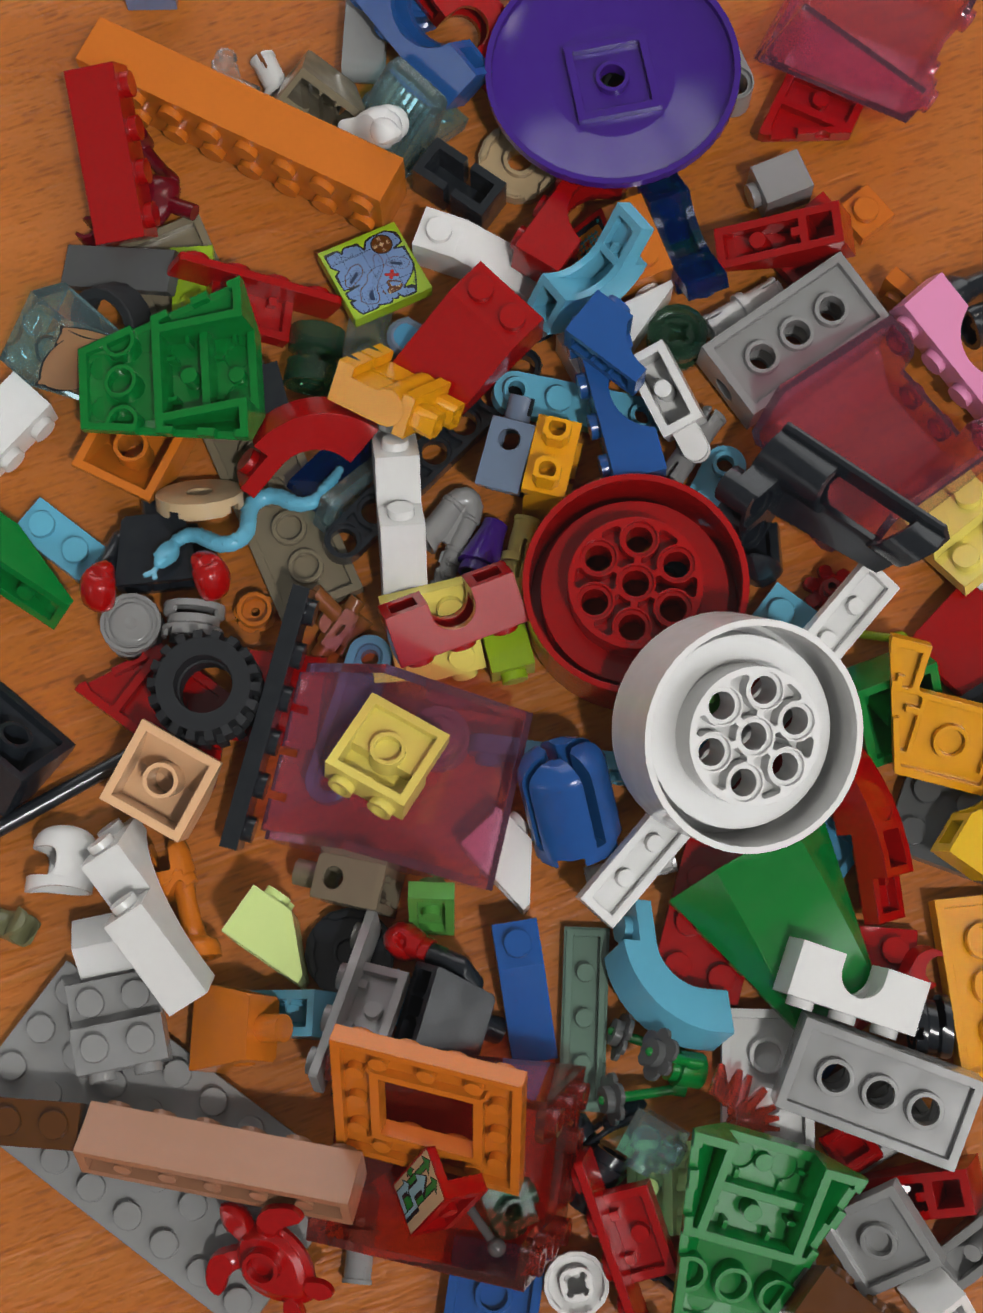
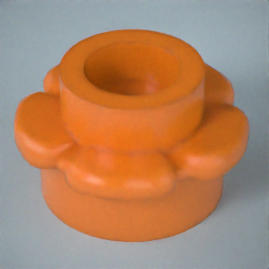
[234,591,277,633]

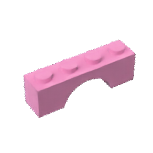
[889,272,983,437]

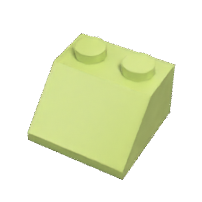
[221,884,310,990]

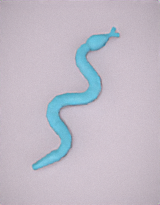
[143,466,344,580]

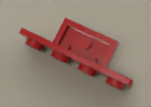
[167,251,342,348]
[571,1147,678,1313]

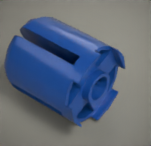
[517,736,622,868]

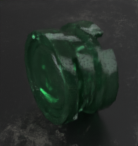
[645,304,708,371]

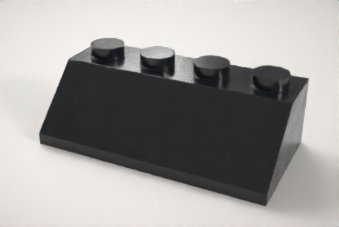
[0,681,76,817]

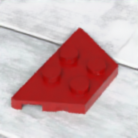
[74,643,230,790]

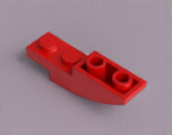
[832,747,914,925]

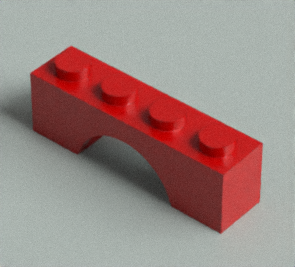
[510,178,628,282]

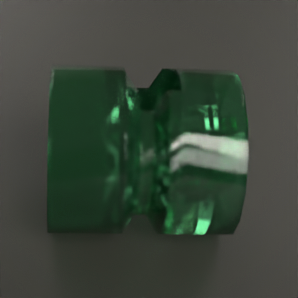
[283,320,346,396]

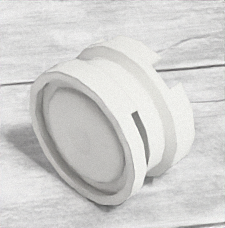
[544,1251,609,1313]

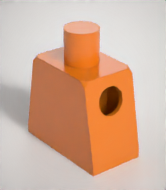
[189,984,293,1074]

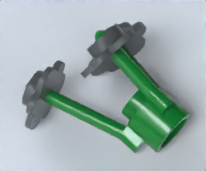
[597,1011,709,1126]

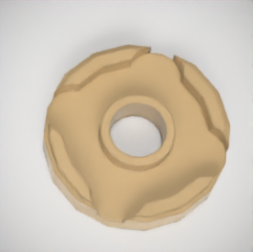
[478,127,557,205]
[155,479,244,521]

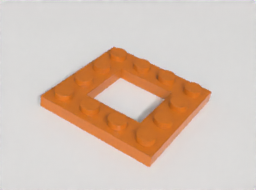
[329,1023,528,1196]

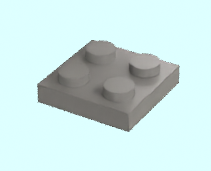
[825,1177,947,1297]

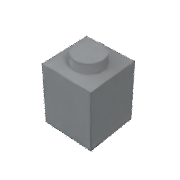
[744,149,814,218]

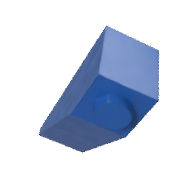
[491,918,558,1066]

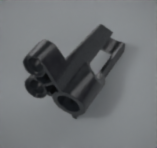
[714,422,950,573]

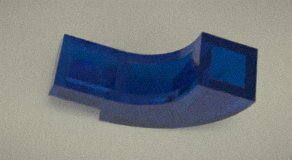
[636,173,729,301]

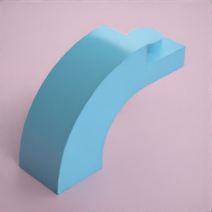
[527,202,654,335]

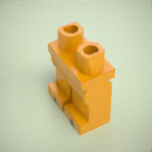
[327,343,465,440]
[521,414,583,521]

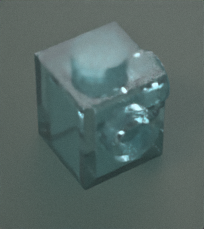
[616,1108,690,1177]

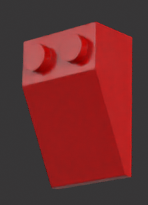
[393,261,544,417]

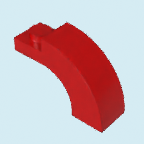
[236,397,379,498]

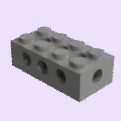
[696,251,893,430]
[770,1009,983,1172]

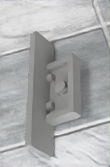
[305,910,411,1093]

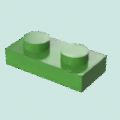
[408,877,455,936]

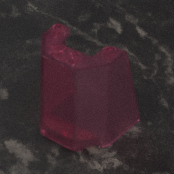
[753,0,977,123]
[752,314,983,552]

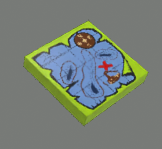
[318,222,432,328]

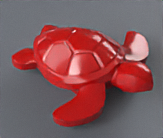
[206,1201,335,1313]

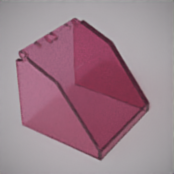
[261,663,533,891]

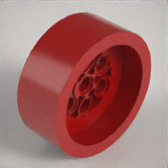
[522,473,750,709]

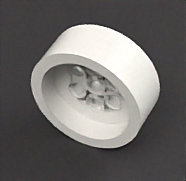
[612,612,864,854]

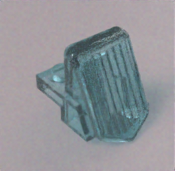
[361,56,469,178]

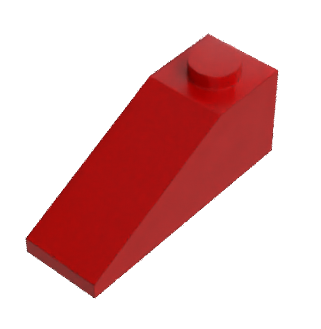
[713,200,856,272]
[853,1153,983,1220]

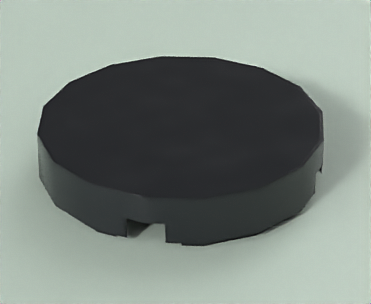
[305,907,395,992]

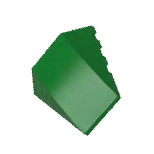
[78,275,266,441]
[668,822,872,1030]
[671,1122,869,1313]

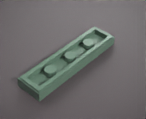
[558,926,610,1112]

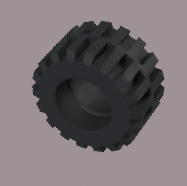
[147,629,265,750]

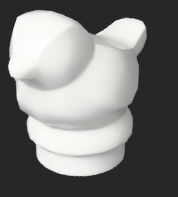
[338,104,409,149]

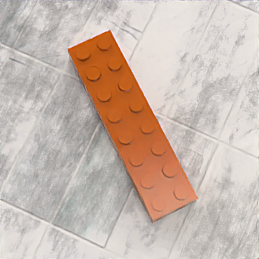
[75,16,407,233]

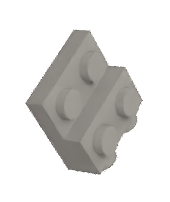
[64,972,173,1085]

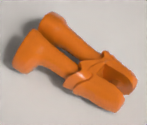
[148,839,222,962]

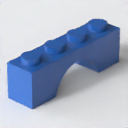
[350,0,493,110]
[566,316,667,478]

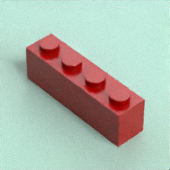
[64,61,160,246]

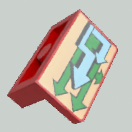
[393,1146,488,1237]

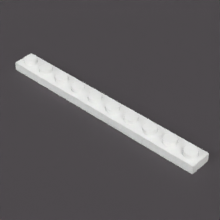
[575,563,900,928]

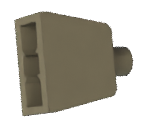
[276,50,365,127]
[292,852,406,919]

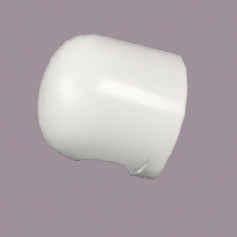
[24,825,95,896]

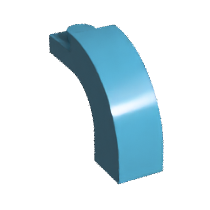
[604,899,734,1051]

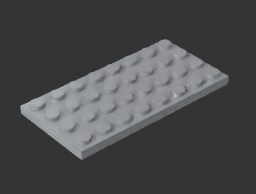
[0,961,328,1313]

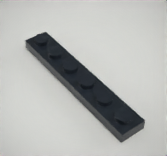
[219,584,320,851]

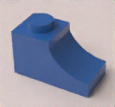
[563,290,647,397]

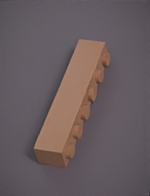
[73,1100,367,1225]

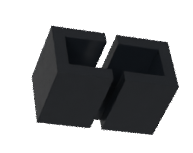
[412,137,507,230]

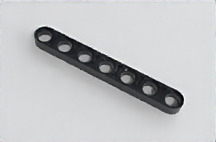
[324,349,542,565]

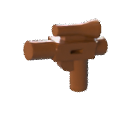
[309,585,373,658]

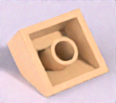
[99,719,223,843]

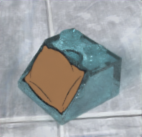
[0,282,119,400]

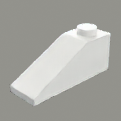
[412,206,537,301]

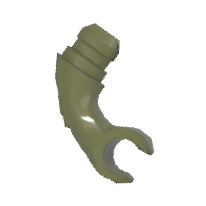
[0,906,41,947]

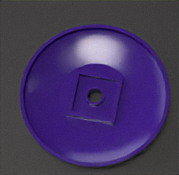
[485,0,741,189]

